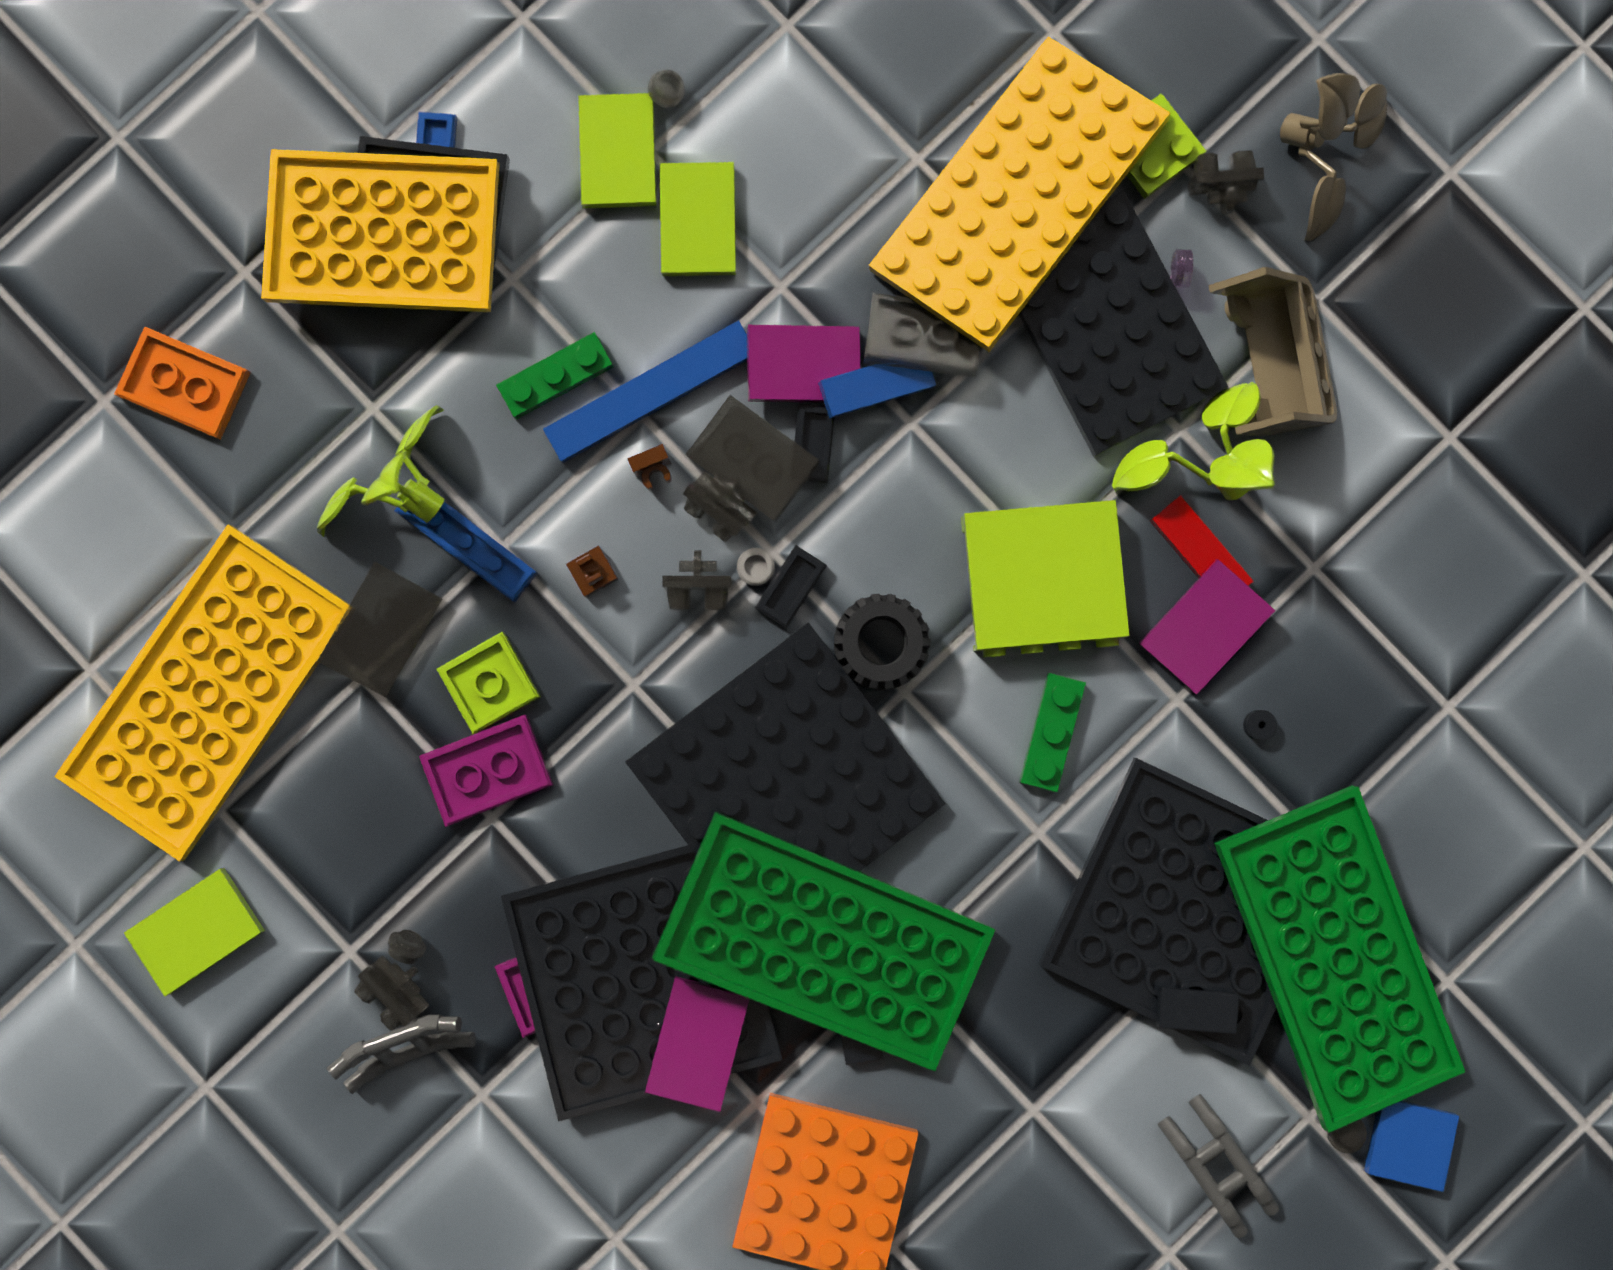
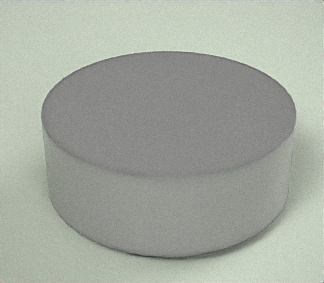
[737,548,775,586]

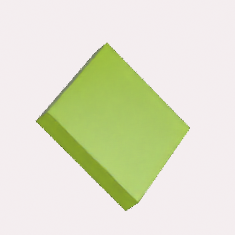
[436,632,541,735]

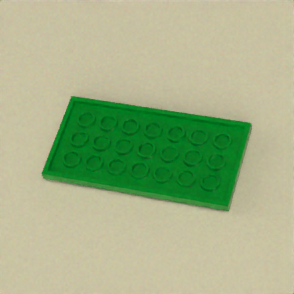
[1214,786,1466,1133]
[653,812,995,1071]

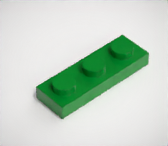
[496,332,614,420]
[1019,673,1086,792]

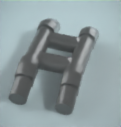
[327,1015,476,1094]
[1157,1094,1279,1238]

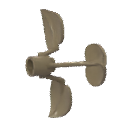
[1280,73,1387,241]

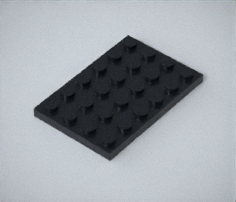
[1019,191,1228,457]

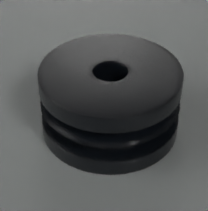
[1243,710,1277,740]

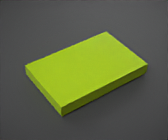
[578,93,657,208]
[660,162,736,276]
[124,868,265,997]

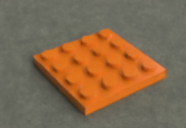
[732,1093,918,1270]

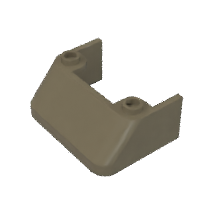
[1208,267,1337,436]

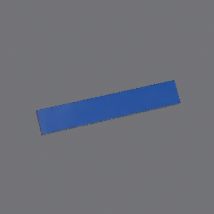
[543,320,747,463]

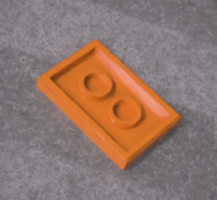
[114,326,251,440]

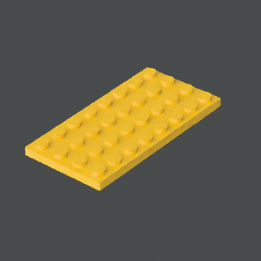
[869,36,1170,352]
[54,524,357,861]

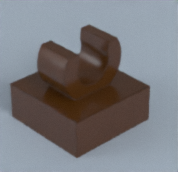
[627,444,672,491]
[566,545,618,598]

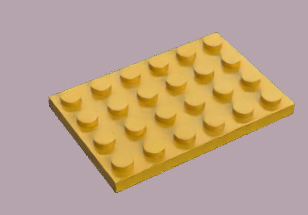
[261,149,500,312]

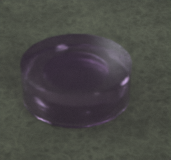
[1170,249,1193,288]

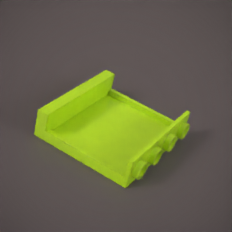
[961,500,1129,658]

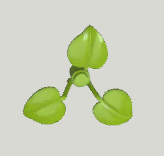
[1112,382,1274,500]
[317,405,445,537]

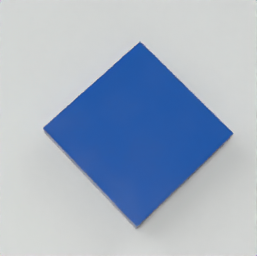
[1364,1101,1459,1192]

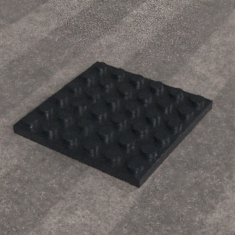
[625,622,945,872]
[1039,758,1276,1066]
[501,845,782,1122]

